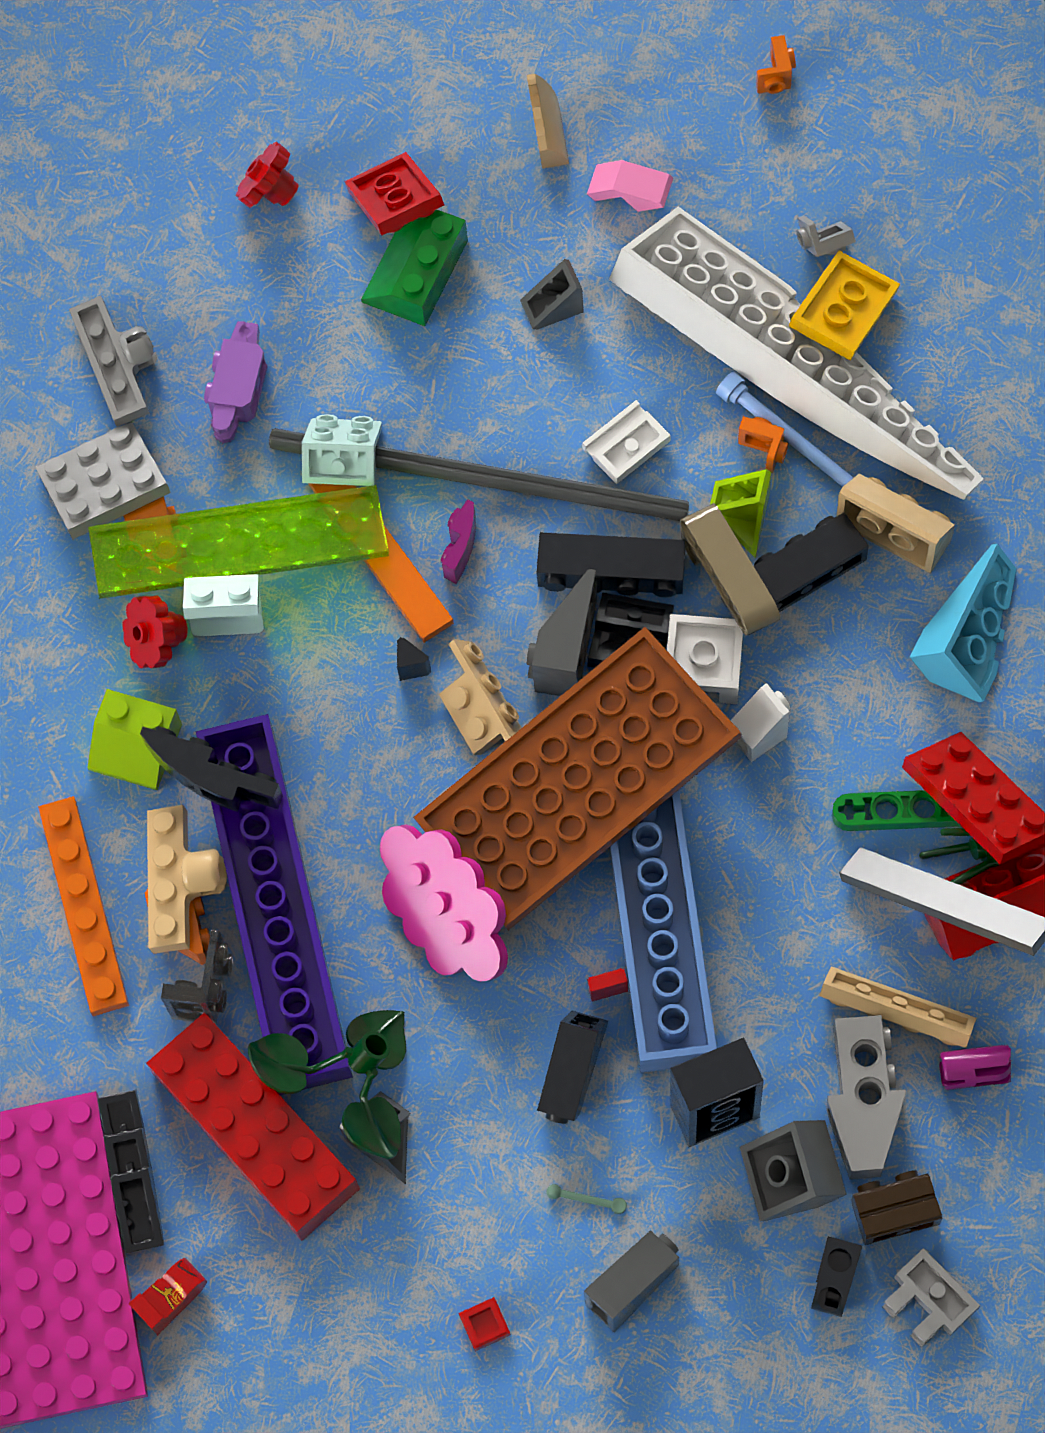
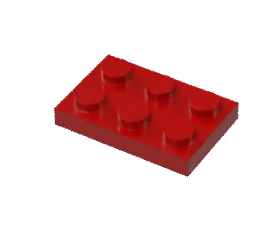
[344,152,444,236]

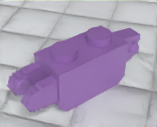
[204,321,267,444]

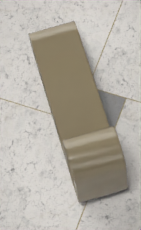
[680,503,780,636]

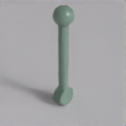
[546,1184,627,1214]

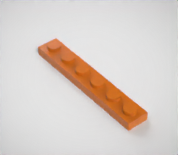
[38,796,129,1016]

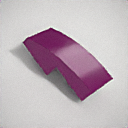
[441,499,476,584]

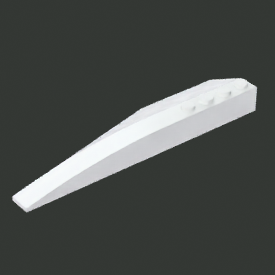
[609,207,984,500]

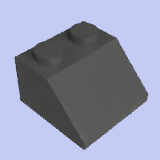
[740,1120,847,1221]

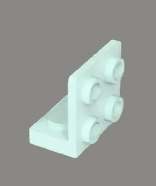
[302,414,382,486]

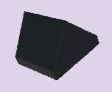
[397,637,431,681]

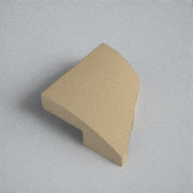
[526,74,569,169]

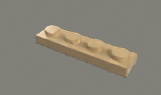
[819,966,977,1048]

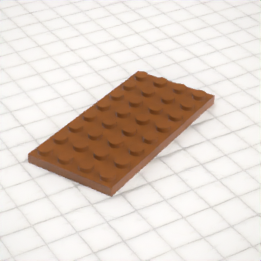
[413,627,742,931]

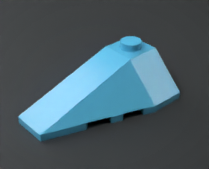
[910,544,1017,702]

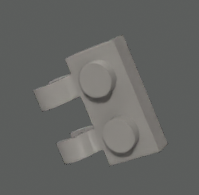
[882,1248,980,1348]

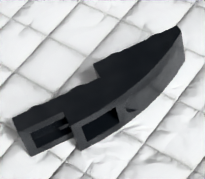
[140,726,283,812]

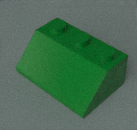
[361,209,468,326]

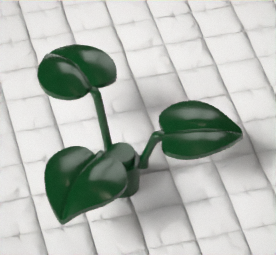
[248,1010,406,1159]

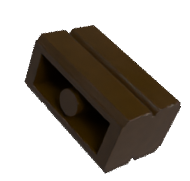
[851,1170,942,1245]

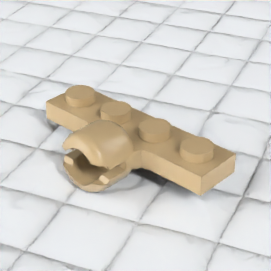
[147,805,227,954]

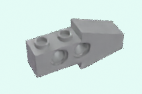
[826,1015,906,1180]

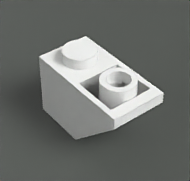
[731,683,790,762]

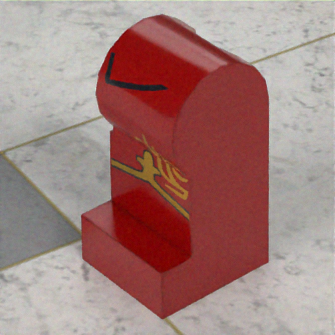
[128,1258,207,1336]

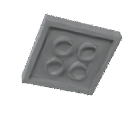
[35,421,171,540]

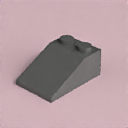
[526,569,597,696]

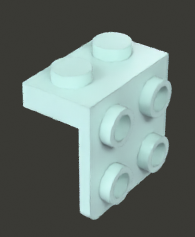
[183,574,264,636]

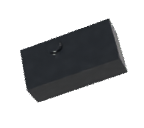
[670,1037,764,1147]

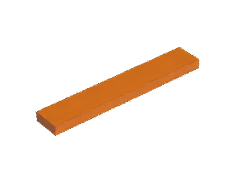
[308,483,454,643]

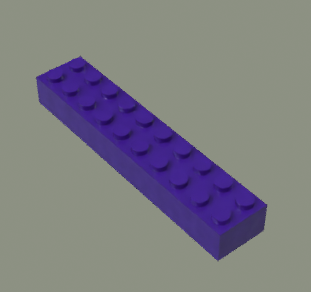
[195,714,353,1095]

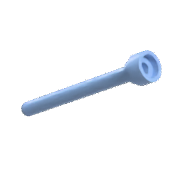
[716,371,854,487]

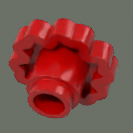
[236,141,299,208]
[122,595,188,669]

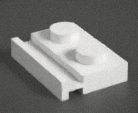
[582,400,671,484]

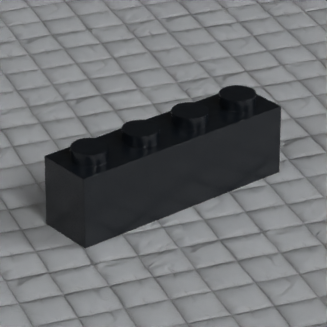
[721,512,869,613]
[536,532,685,598]

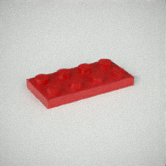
[902,732,1045,864]

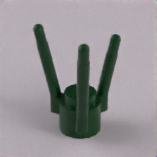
[919,828,1001,885]

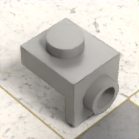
[796,215,856,257]

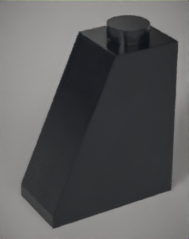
[537,1010,608,1124]

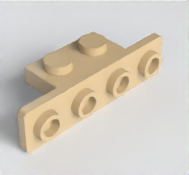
[439,639,522,755]

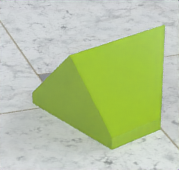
[710,469,771,558]

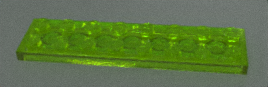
[88,485,389,599]

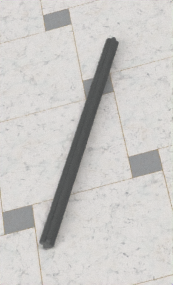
[269,428,689,521]

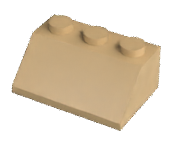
[836,474,955,574]

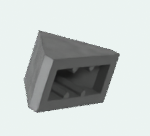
[520,259,584,330]

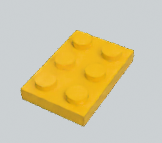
[789,250,900,361]

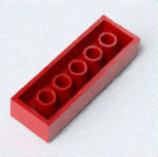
[146,1012,360,1241]

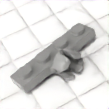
[69,296,157,427]

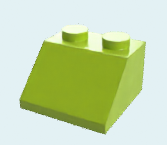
[87,689,182,790]

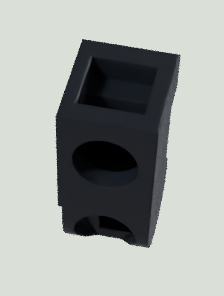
[811,1236,862,1317]

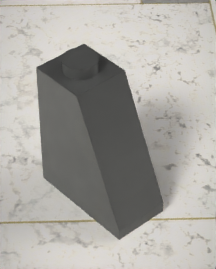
[584,1230,679,1333]

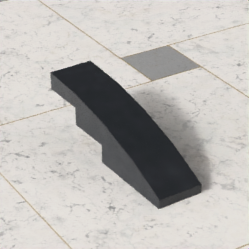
[97,1089,164,1253]

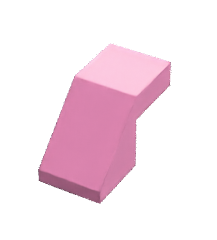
[587,160,673,212]

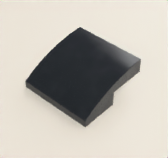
[587,592,674,668]

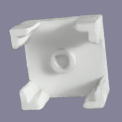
[667,614,743,704]

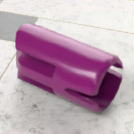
[939,1045,1011,1090]

